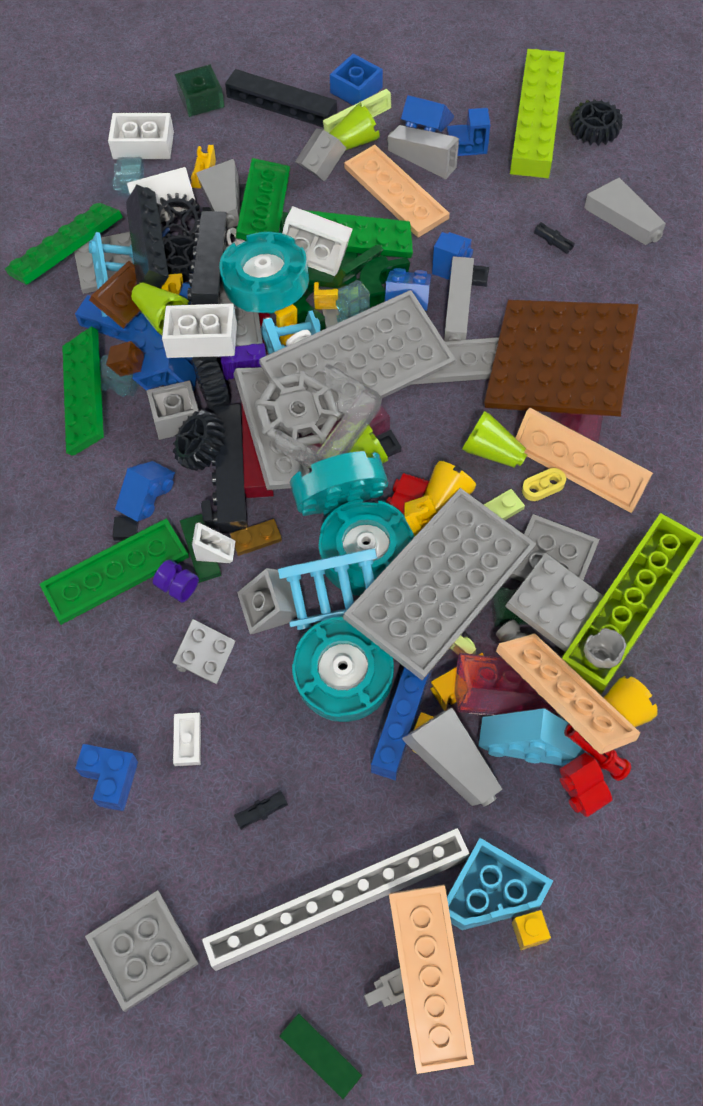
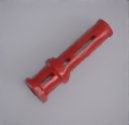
[564,724,631,781]

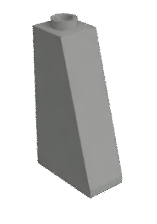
[387,125,459,179]
[196,159,240,229]
[584,178,666,245]
[444,256,474,342]
[402,708,502,807]

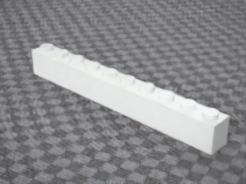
[202,828,469,971]

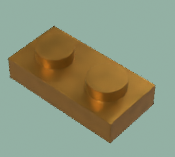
[230,519,282,556]

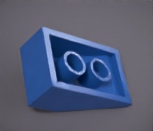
[401,95,454,132]

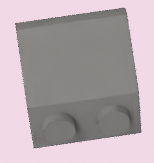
[295,128,346,181]
[146,381,199,440]
[237,568,297,634]

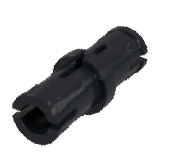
[534,222,575,254]
[234,790,288,830]

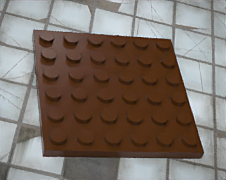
[484,300,639,417]

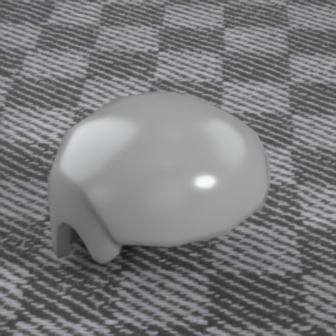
[584,628,626,668]

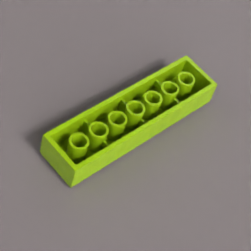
[510,49,565,178]
[562,513,703,695]

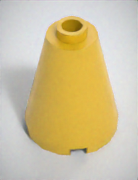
[424,461,476,512]
[604,676,657,727]

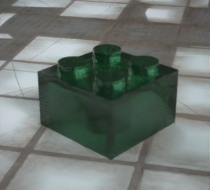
[175,64,225,117]

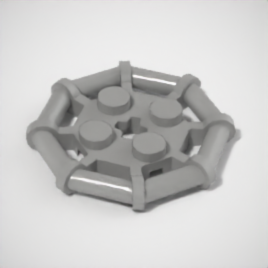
[254,371,340,451]

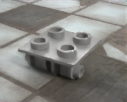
[172,619,235,684]

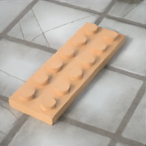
[344,145,450,238]
[516,408,653,513]
[496,634,640,754]
[389,885,474,1074]

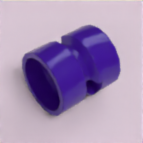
[153,559,199,603]

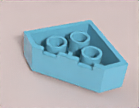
[479,708,590,767]
[447,838,553,930]

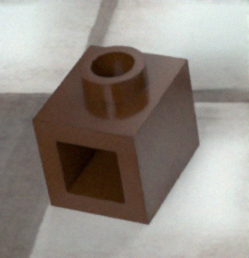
[106,341,145,377]

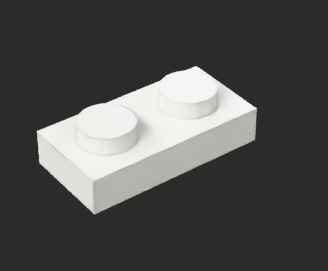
[173,713,201,766]

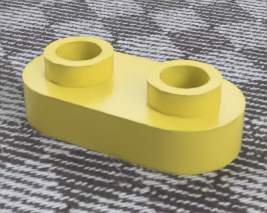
[522,468,566,501]

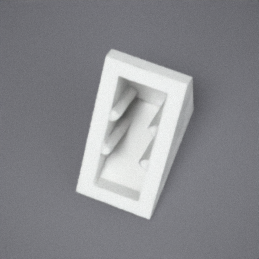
[192,523,236,563]

